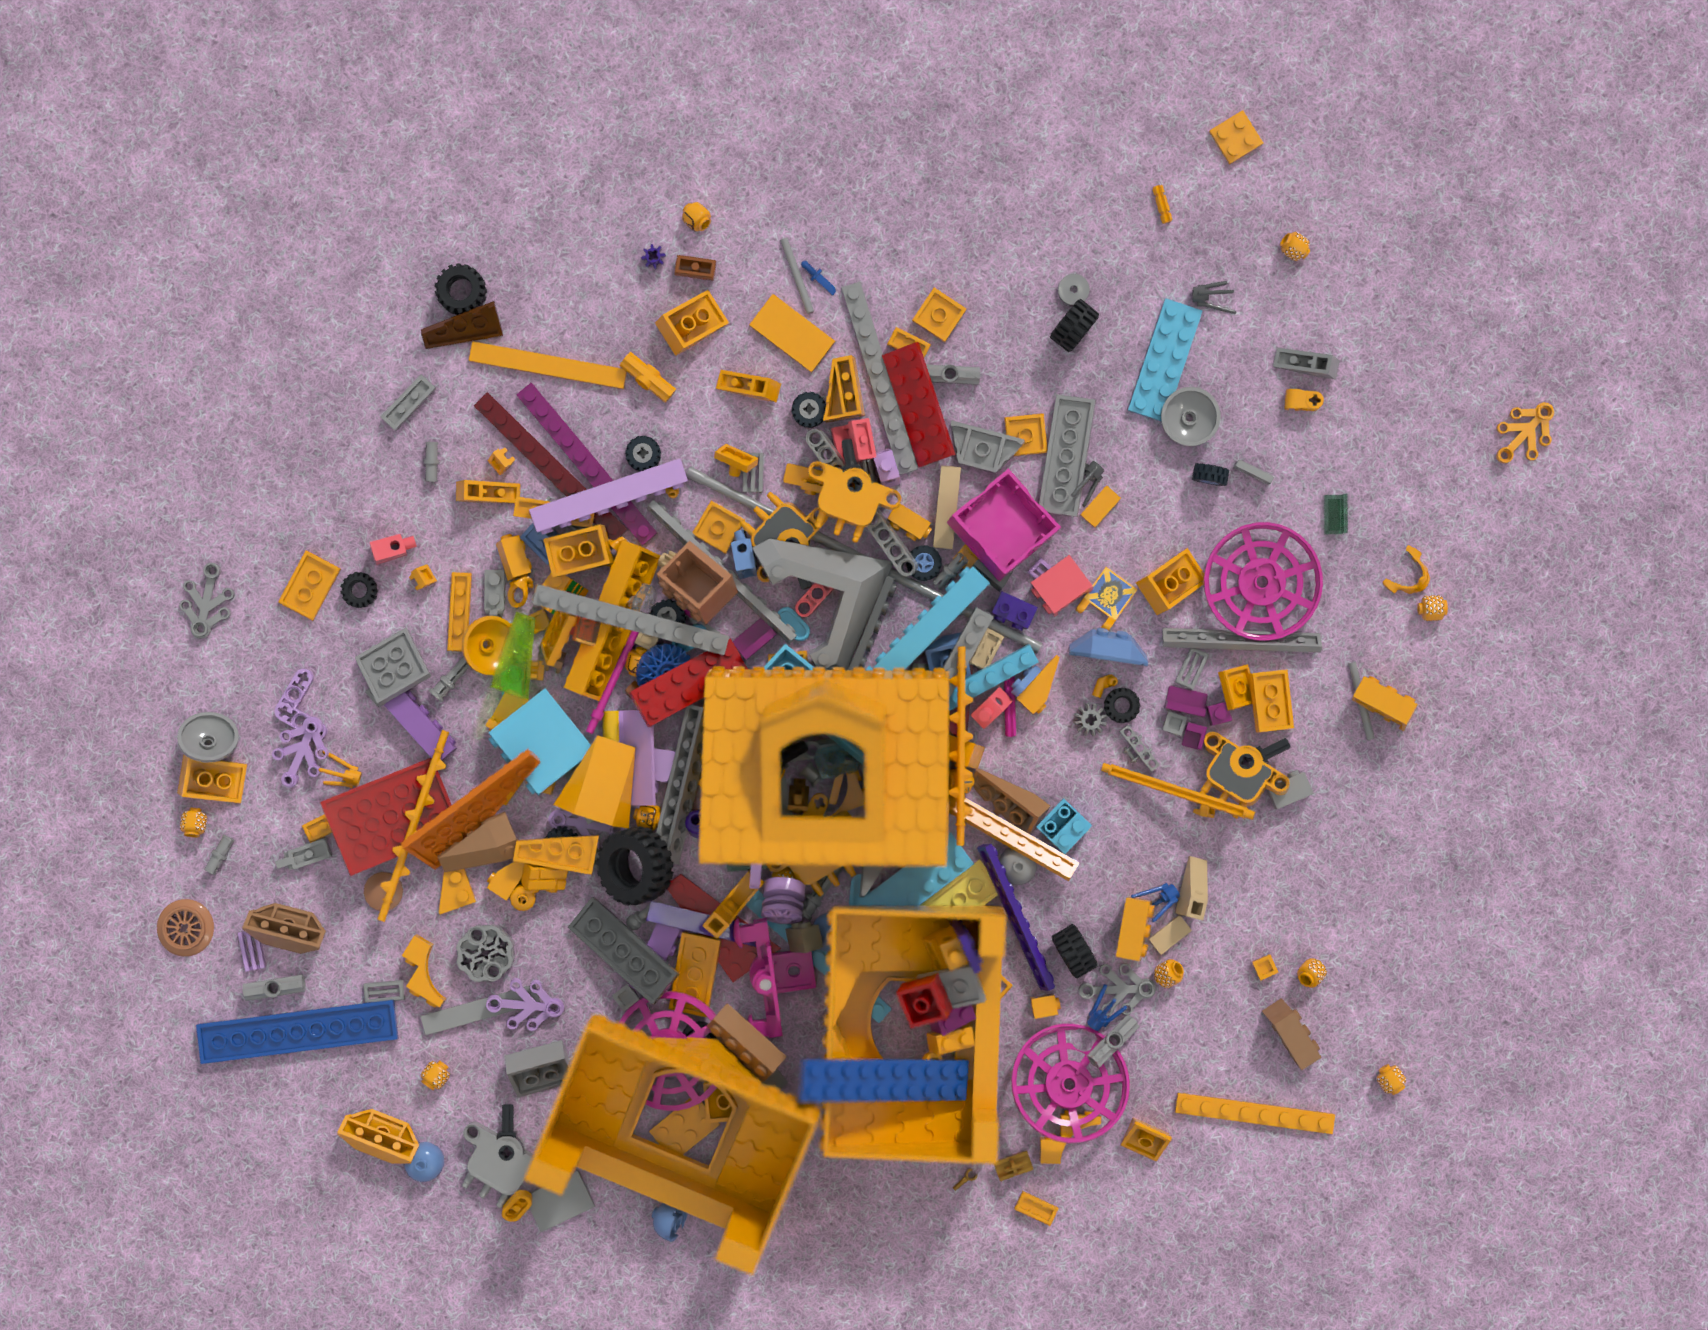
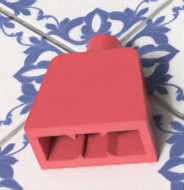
[370,534,417,565]
[971,686,1013,729]

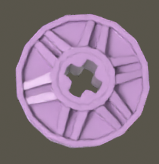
[761,877,805,924]

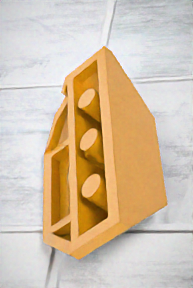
[337,1109,419,1164]

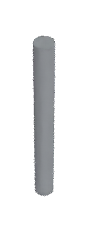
[780,238,814,314]
[1348,662,1375,740]

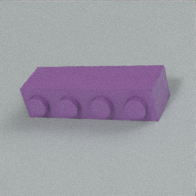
[384,690,457,761]
[628,923,684,989]

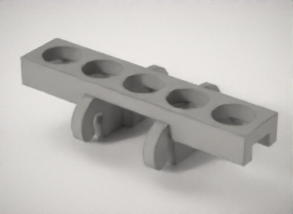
[1119,725,1160,772]

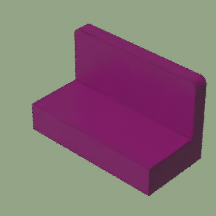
[733,618,777,660]
[1164,686,1208,717]

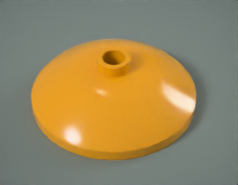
[462,616,519,675]

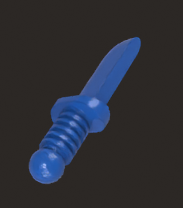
[801,261,836,295]

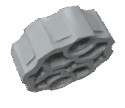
[456,924,515,982]

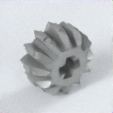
[1073,703,1107,736]

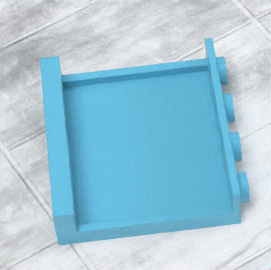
[488,688,591,796]

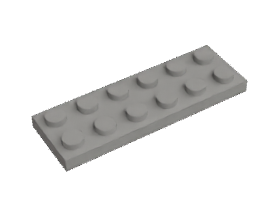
[1039,394,1096,517]

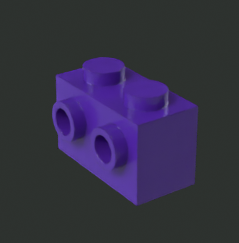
[991,591,1038,631]

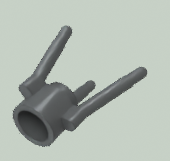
[1192,281,1237,314]
[1071,461,1105,507]

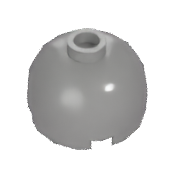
[999,848,1037,885]

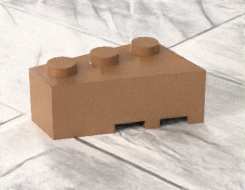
[1262,998,1322,1070]

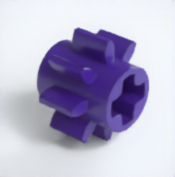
[641,244,666,270]

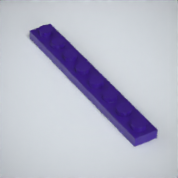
[977,844,1055,991]

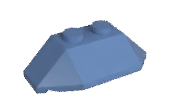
[1069,628,1148,667]

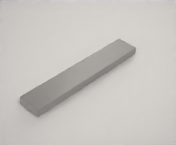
[420,984,540,1035]

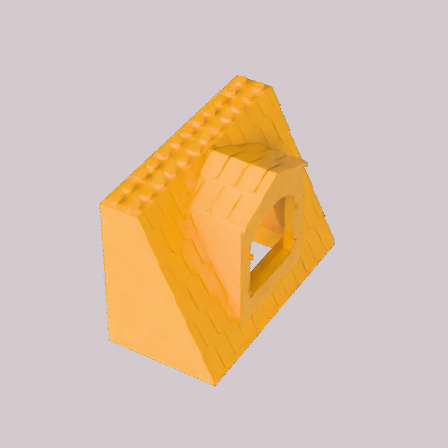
[699,666,949,866]
[820,905,1006,1164]
[524,1014,821,1275]

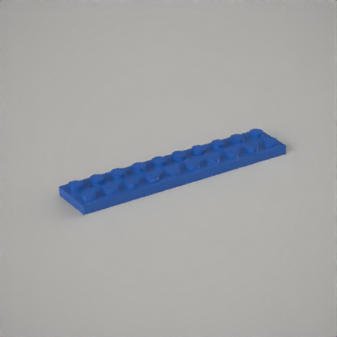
[196,1000,399,1064]
[798,1059,969,1102]

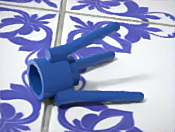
[1131,883,1180,922]
[1087,984,1127,1031]

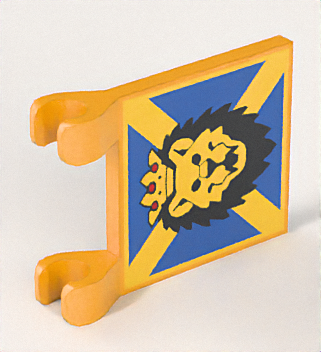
[1075,567,1138,630]

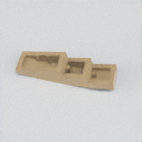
[933,465,961,549]

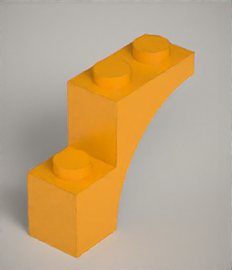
[829,767,865,817]
[702,869,764,939]
[402,934,446,1008]
[1039,1110,1101,1164]

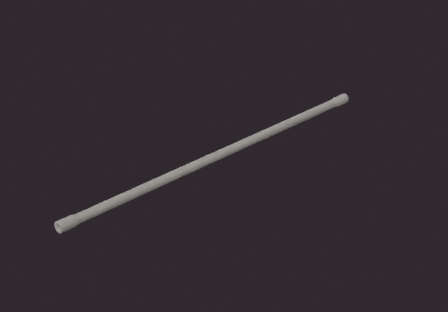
[686,466,1042,653]

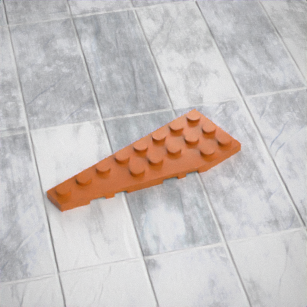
[401,749,541,870]

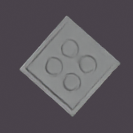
[355,628,432,706]

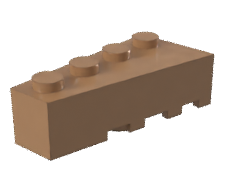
[707,1003,787,1083]

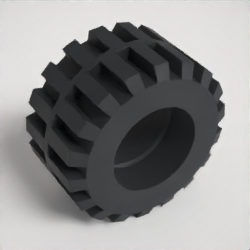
[434,263,487,315]
[1050,299,1099,353]
[1052,924,1098,979]

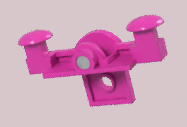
[733,918,816,1038]

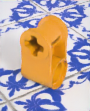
[1284,389,1324,411]
[801,793,828,817]

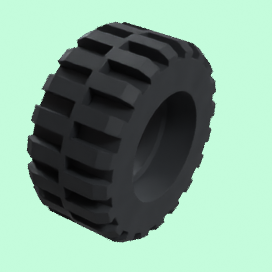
[596,827,674,906]

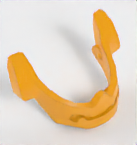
[1382,545,1430,594]

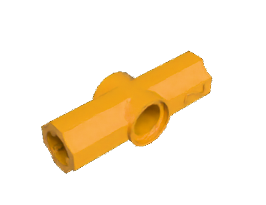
[619,351,676,403]

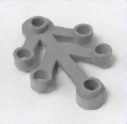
[179,563,235,639]
[1079,963,1156,1016]

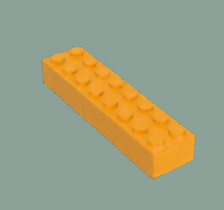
[564,540,661,701]

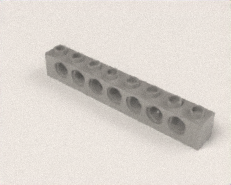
[656,705,704,865]

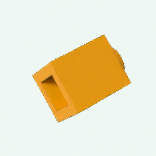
[1030,993,1061,1019]

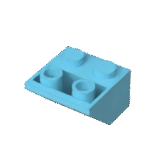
[1036,798,1092,854]

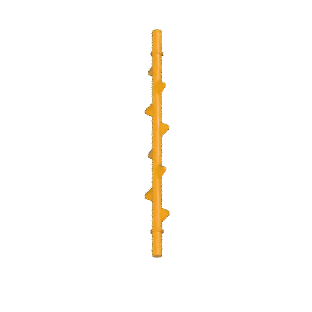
[949,646,973,846]
[377,730,449,922]

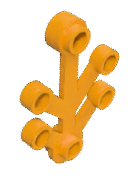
[1496,402,1554,463]

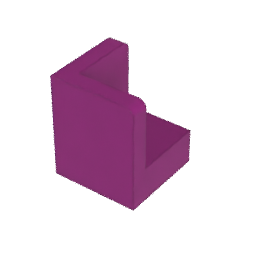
[1182,722,1207,750]

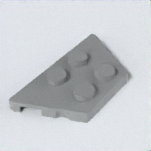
[951,420,1025,474]

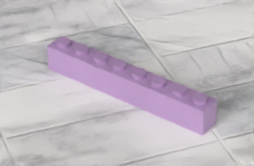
[529,458,688,535]

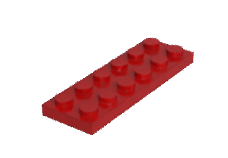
[882,342,956,467]
[629,638,748,728]

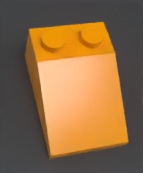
[655,290,729,356]
[543,525,614,578]
[1135,548,1204,615]
[177,754,247,803]

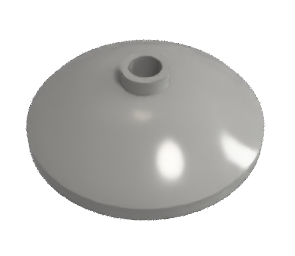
[1161,387,1221,446]
[177,712,239,762]

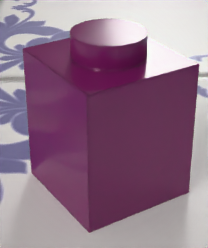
[1205,701,1232,726]

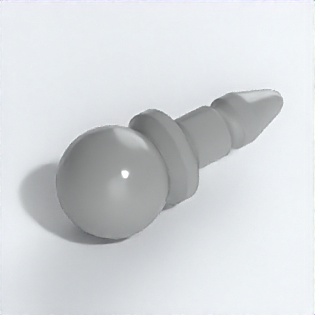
[626,905,650,930]

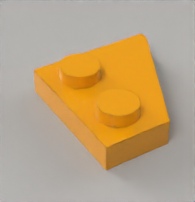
[439,869,476,914]

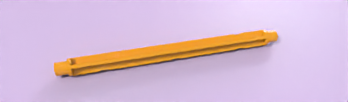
[1101,763,1255,820]

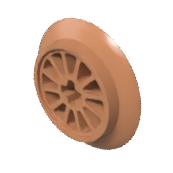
[157,899,214,957]

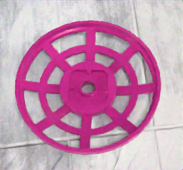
[1204,522,1323,641]
[619,991,717,1111]
[1011,1024,1130,1143]

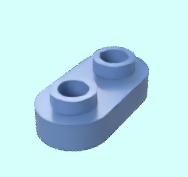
[1011,665,1042,697]

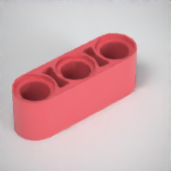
[795,583,834,618]

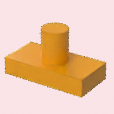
[714,444,758,477]

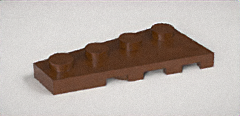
[421,301,503,349]

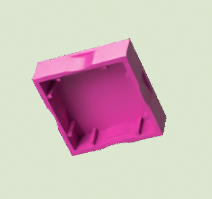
[947,468,1061,582]

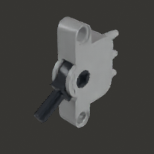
[462,1104,534,1208]

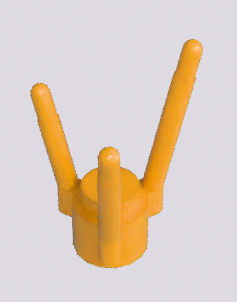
[318,751,362,788]

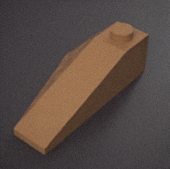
[973,768,1050,835]
[438,811,518,872]

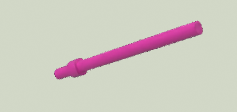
[586,631,639,735]

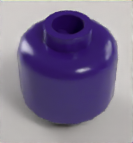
[685,810,701,839]

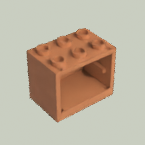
[657,541,738,625]

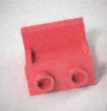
[831,418,877,466]
[1031,555,1093,617]

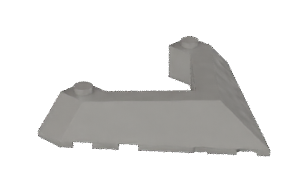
[752,538,893,670]

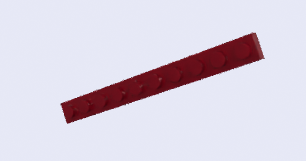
[473,392,628,540]

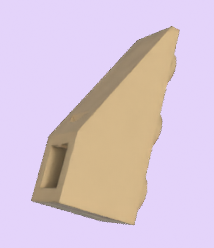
[1175,856,1208,920]

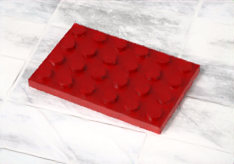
[320,758,452,876]

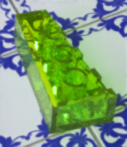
[488,612,535,700]

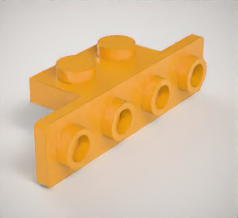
[783,463,855,495]

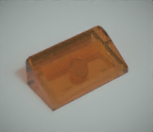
[573,616,601,646]

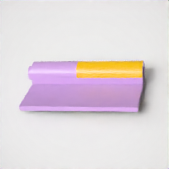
[602,710,656,805]

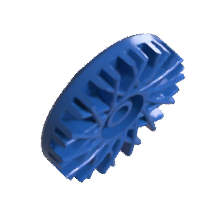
[636,643,691,687]

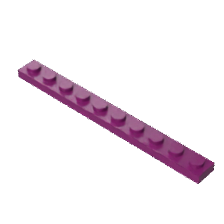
[516,382,657,545]

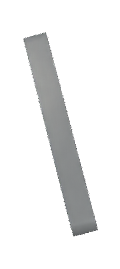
[806,429,918,576]

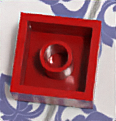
[896,973,953,1029]

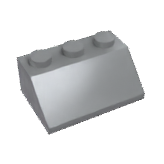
[505,1040,570,1097]

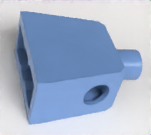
[731,530,758,579]

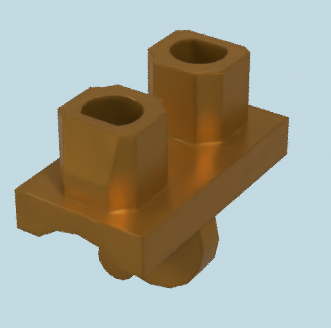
[788,778,809,813]
[994,1150,1034,1181]

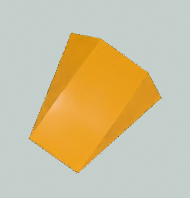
[553,735,635,829]

